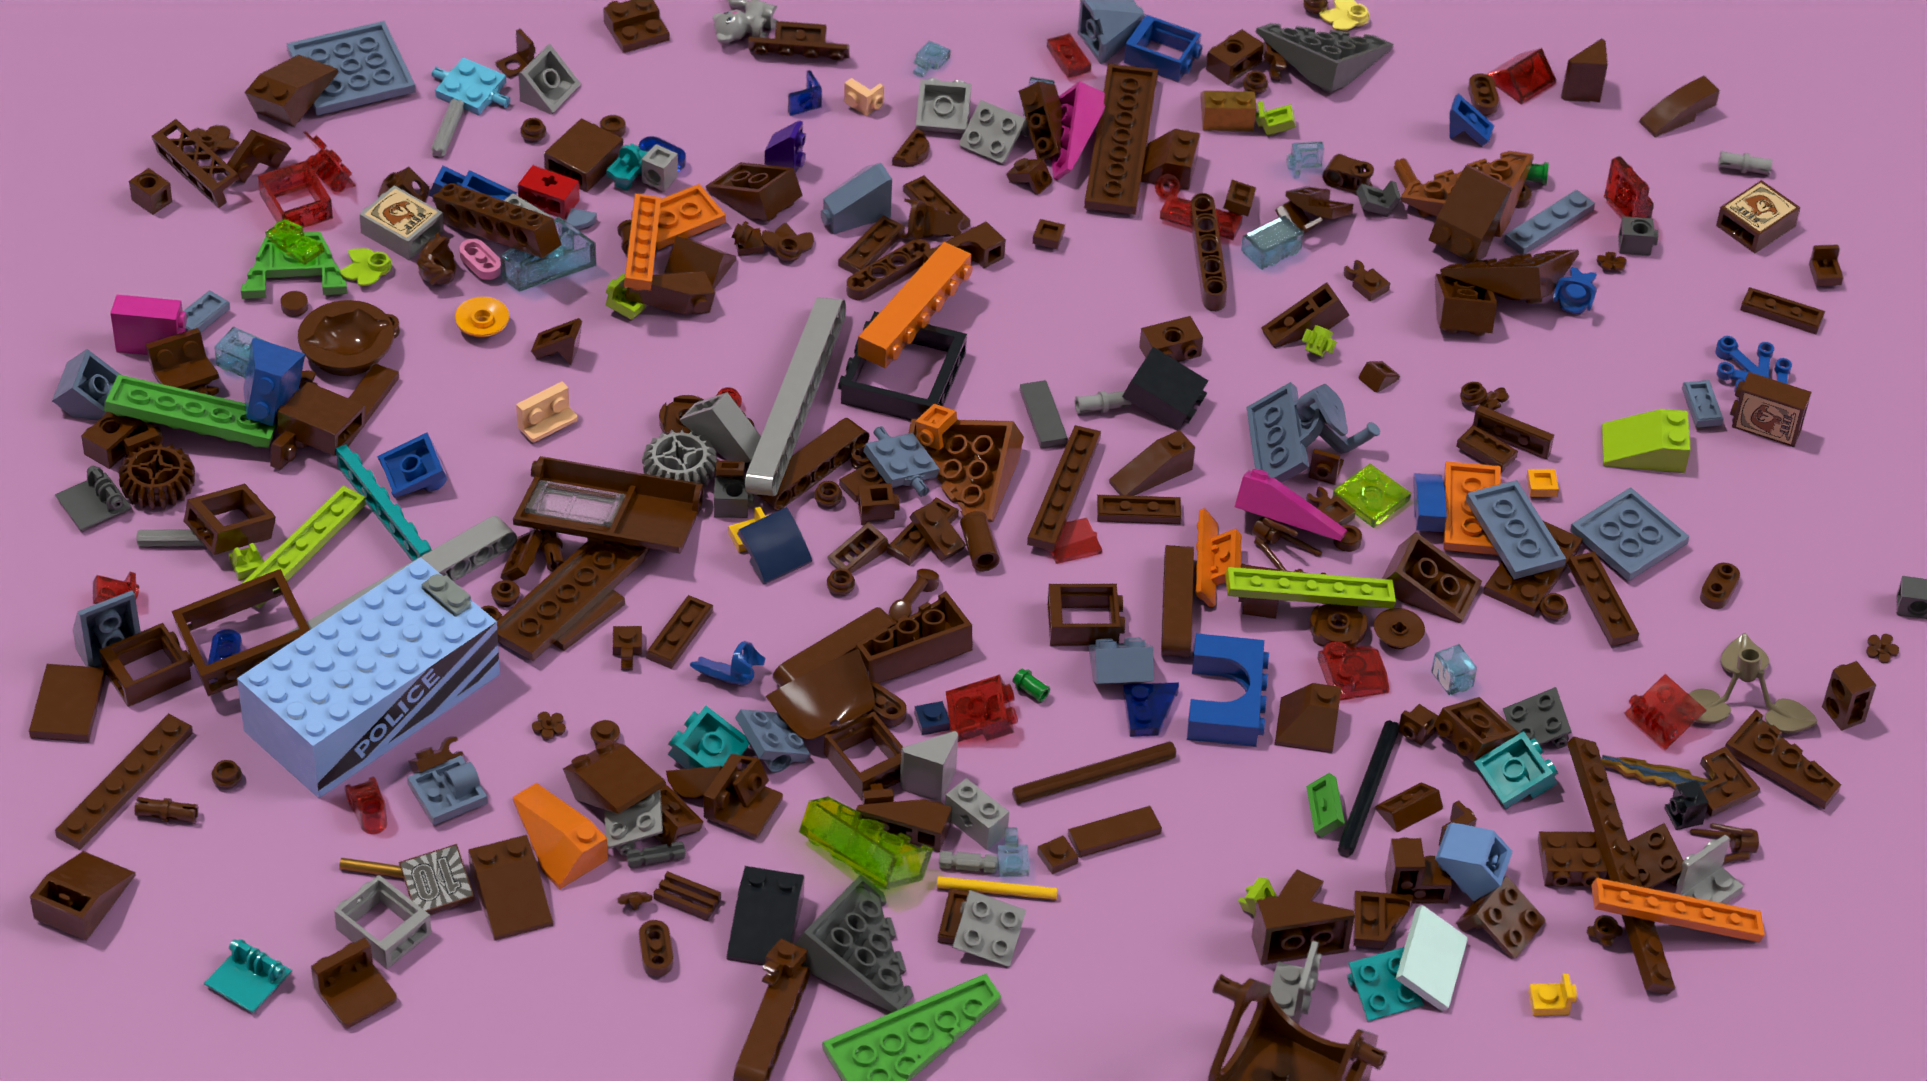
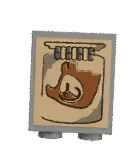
[359,186,444,261]

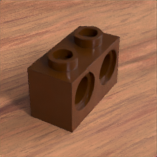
[1822,661,1876,731]

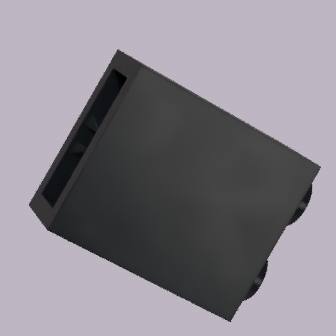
[1122,347,1209,431]

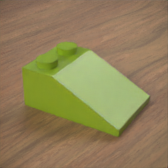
[1601,409,1690,473]

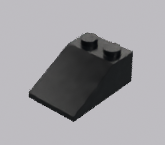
[727,866,804,965]

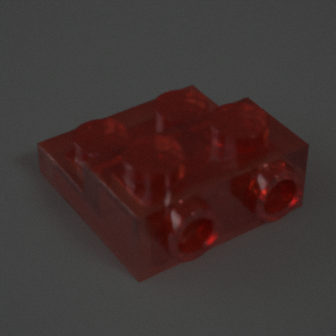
[1604,156,1654,218]
[946,675,1018,742]

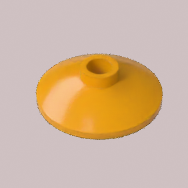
[455,297,509,337]

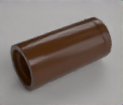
[960,511,1000,571]

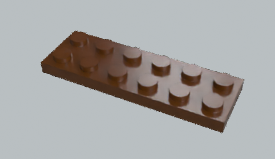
[497,541,645,661]

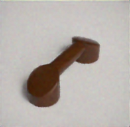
[889,568,939,622]

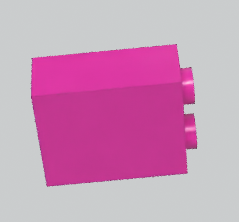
[110,294,187,355]

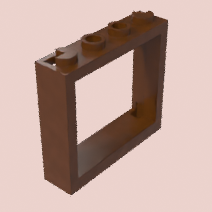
[171,569,310,696]

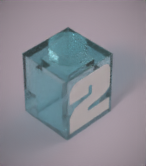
[1431,644,1477,696]

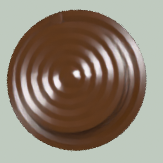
[298,300,394,376]

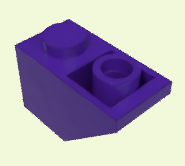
[765,121,806,173]

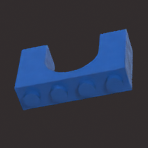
[1187,633,1269,747]

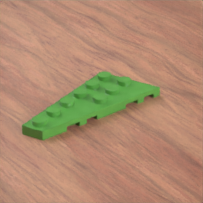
[822,973,1001,1081]

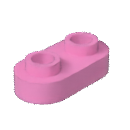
[459,239,502,280]

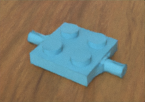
[432,57,511,115]

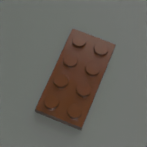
[1483,520,1583,617]

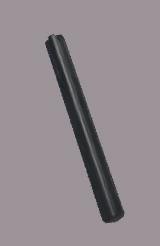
[1338,720,1400,856]

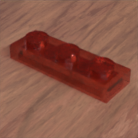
[1160,195,1243,241]

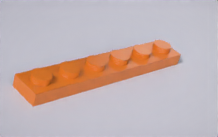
[624,193,661,291]
[1591,878,1765,942]

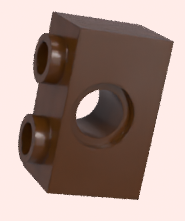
[1206,29,1264,85]
[1139,316,1203,362]
[81,412,145,469]

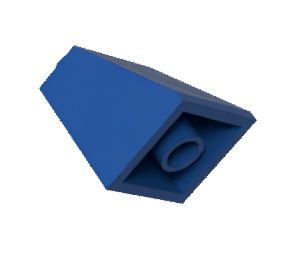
[243,338,305,426]

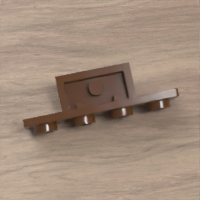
[748,21,850,60]

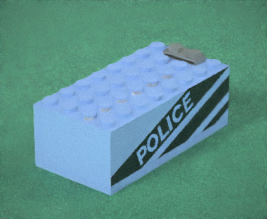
[237,557,500,798]

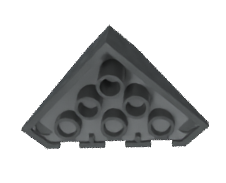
[1256,23,1394,92]
[795,875,913,1012]

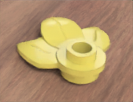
[1320,0,1370,31]

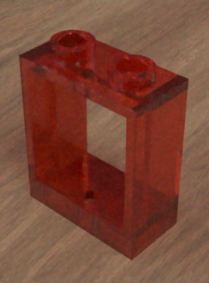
[258,160,333,233]

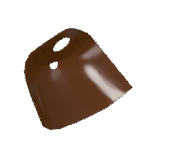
[765,649,875,739]

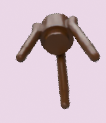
[1252,516,1322,571]
[1690,823,1759,864]

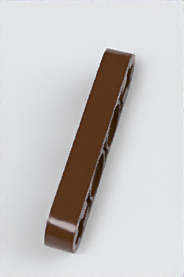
[846,239,931,300]

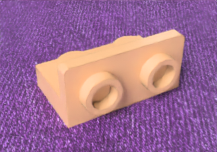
[516,381,578,443]

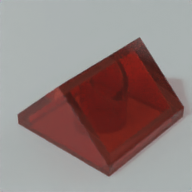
[1487,48,1556,105]

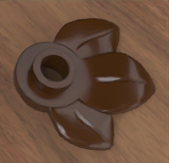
[191,125,240,154]
[762,223,814,261]

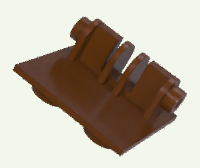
[1628,823,1684,889]

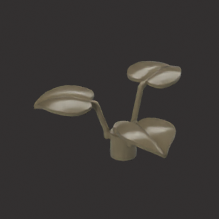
[1679,633,1817,733]

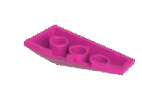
[1051,81,1105,180]
[1234,469,1347,541]

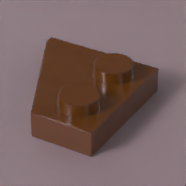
[1353,890,1413,948]

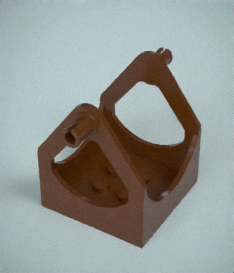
[1208,974,1387,1081]

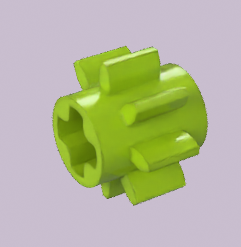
[1302,325,1337,357]

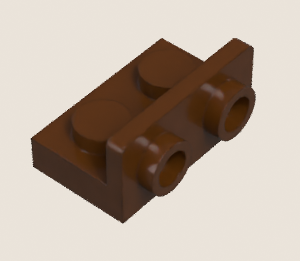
[654,785,704,846]

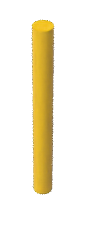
[937,876,1058,900]

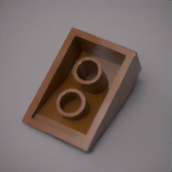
[245,55,339,127]
[705,162,803,221]
[1429,165,1512,263]
[1435,274,1497,336]
[1382,532,1482,623]
[563,740,667,814]
[468,835,553,941]
[1251,895,1355,965]

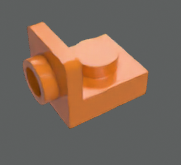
[915,404,958,450]

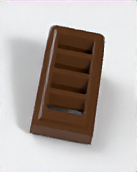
[827,522,889,573]

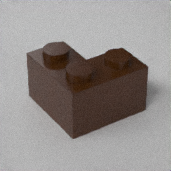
[1385,837,1452,904]

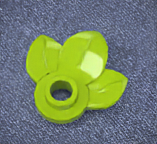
[340,248,392,286]

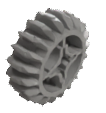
[642,429,717,487]

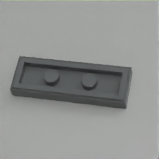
[1020,380,1068,449]

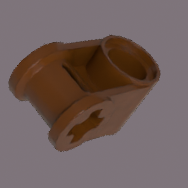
[1322,154,1374,195]

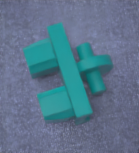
[606,143,649,191]

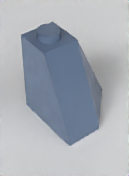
[1078,0,1145,64]
[820,163,892,234]

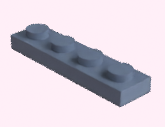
[1504,189,1595,254]

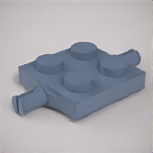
[863,426,939,497]

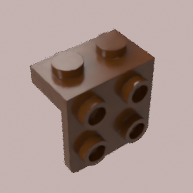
[311,937,397,1027]

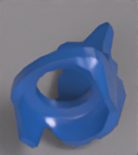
[1553,267,1597,314]
[690,641,766,685]

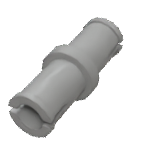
[1718,151,1772,175]
[1075,390,1132,414]

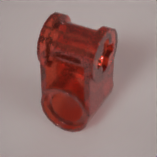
[344,776,387,834]

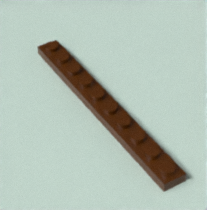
[1567,736,1675,995]

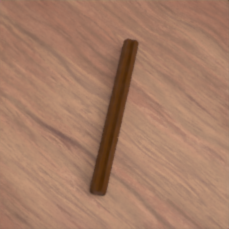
[1012,741,1177,804]

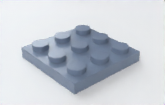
[1570,487,1690,581]

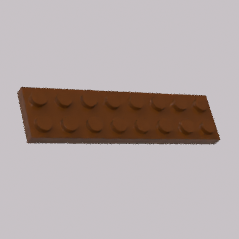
[1084,63,1158,215]

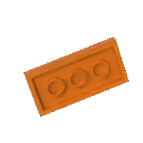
[1443,461,1501,555]

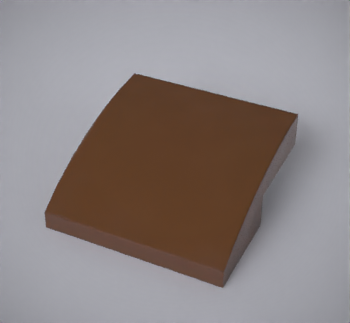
[1286,186,1353,219]

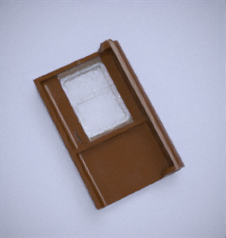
[513,456,704,554]

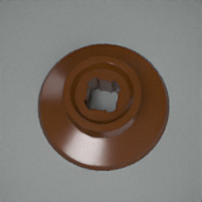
[1374,608,1425,649]

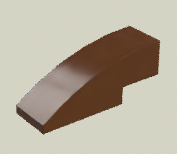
[1639,75,1720,137]

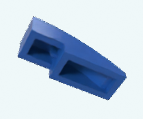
[428,165,517,201]
[1413,473,1447,532]

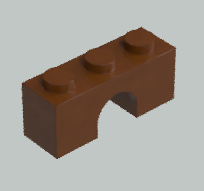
[923,222,1006,269]

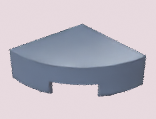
[564,208,597,233]

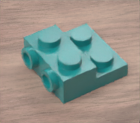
[667,705,750,769]
[1474,731,1558,809]

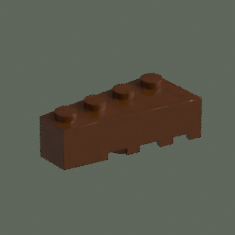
[856,591,973,684]

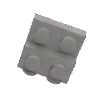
[916,78,971,134]

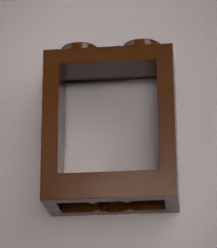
[184,484,276,555]
[1047,584,1125,646]
[99,623,193,707]
[824,711,903,800]

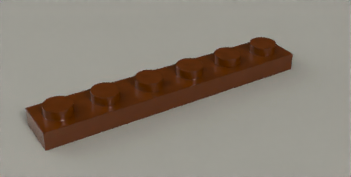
[1027,425,1101,551]
[55,713,193,850]

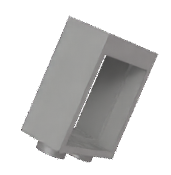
[334,875,432,969]

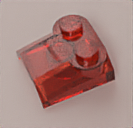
[1317,641,1389,701]

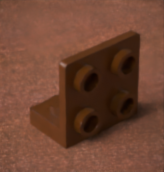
[145,328,219,390]
[704,754,783,838]
[1456,876,1545,959]

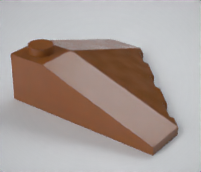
[1401,151,1534,237]
[908,419,1024,522]

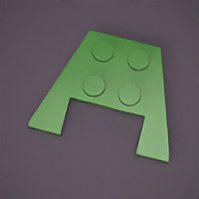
[241,232,347,299]

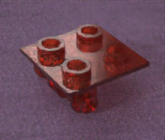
[303,131,356,192]
[1624,674,1707,750]

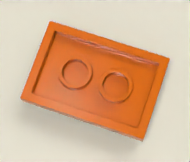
[631,184,726,250]

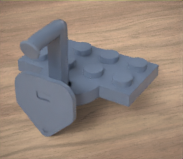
[1246,382,1380,483]

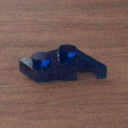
[1123,682,1179,737]

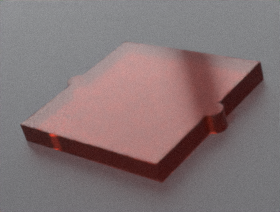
[1050,518,1102,564]

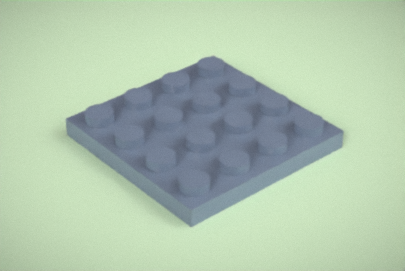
[287,21,416,116]

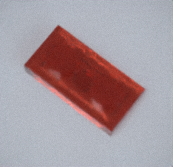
[1047,33,1092,78]

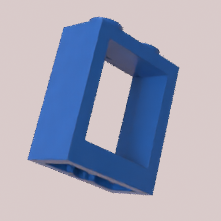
[1124,14,1203,82]

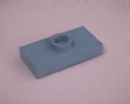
[183,290,230,332]
[1682,380,1723,428]

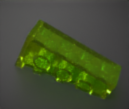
[799,796,933,890]

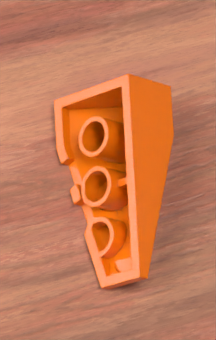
[513,783,608,890]

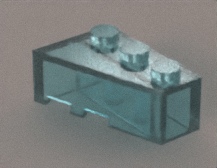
[500,217,596,292]

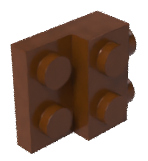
[603,0,670,53]
[1434,697,1519,762]
[1538,831,1607,887]

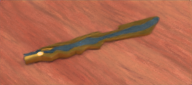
[1601,755,1760,792]

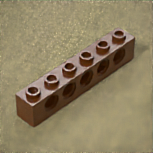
[433,183,562,258]

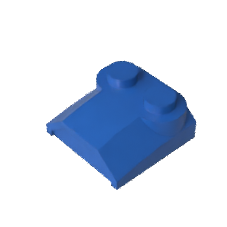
[377,432,447,498]

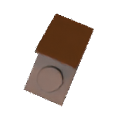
[531,318,582,365]

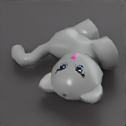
[713,0,777,44]

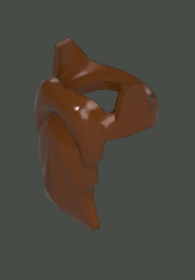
[900,199,965,240]

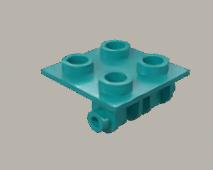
[204,939,292,1013]
[1347,947,1424,1021]

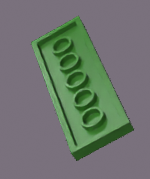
[104,374,278,448]

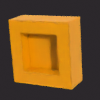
[1526,469,1559,497]

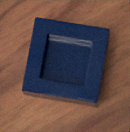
[914,701,950,735]

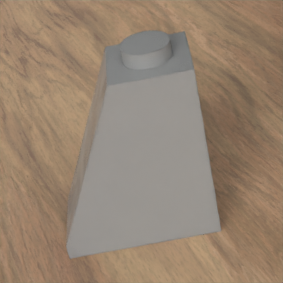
[680,392,761,464]

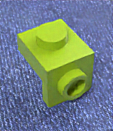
[1255,101,1296,135]
[605,273,646,320]

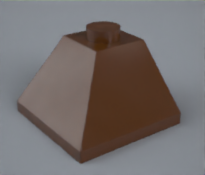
[1274,683,1341,753]

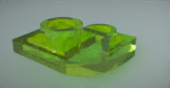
[265,219,325,265]

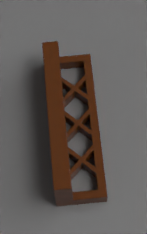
[151,119,240,208]

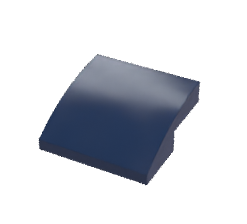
[737,507,812,585]

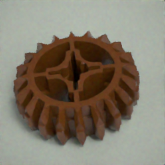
[119,442,195,511]

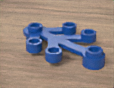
[1715,336,1792,392]

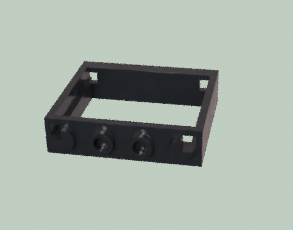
[838,311,967,421]

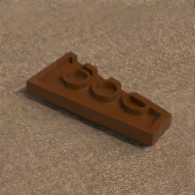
[1725,709,1841,809]

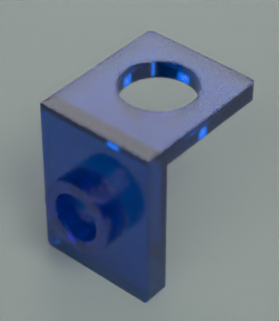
[788,70,822,116]

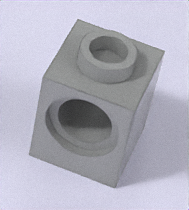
[642,144,678,191]

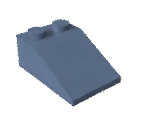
[73,590,141,668]

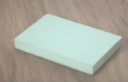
[1396,905,1468,1011]

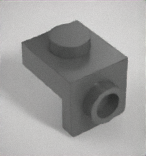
[1356,181,1401,216]

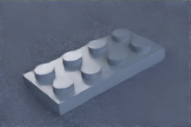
[1466,480,1566,579]

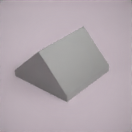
[519,44,581,114]
[900,731,958,802]

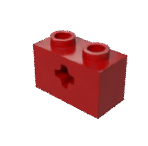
[518,165,580,219]

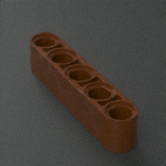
[1190,193,1227,311]
[757,418,870,510]
[1161,545,1194,657]
[772,607,897,687]
[733,965,810,1081]

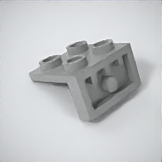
[959,100,1030,164]
[1676,835,1743,904]
[1271,941,1322,1024]

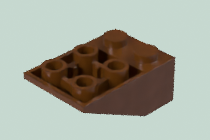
[30,851,136,941]

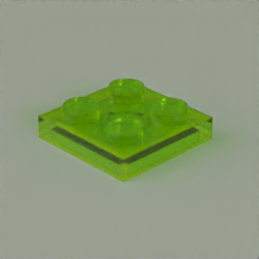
[1332,463,1411,528]

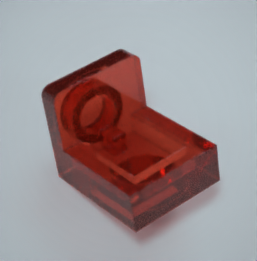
[93,572,139,604]

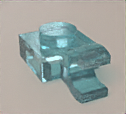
[913,41,951,77]
[997,827,1029,877]

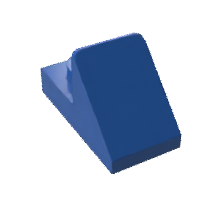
[1449,93,1494,146]

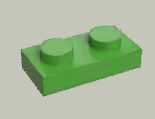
[1306,773,1345,837]

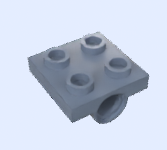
[735,709,810,772]
[407,756,488,826]

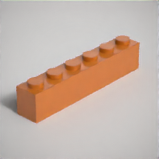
[858,242,973,368]

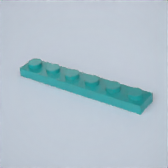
[336,444,432,561]

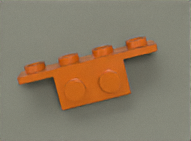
[1195,508,1242,608]

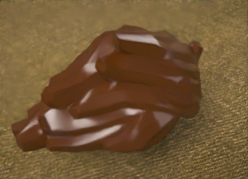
[417,232,457,285]

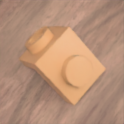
[844,78,884,116]

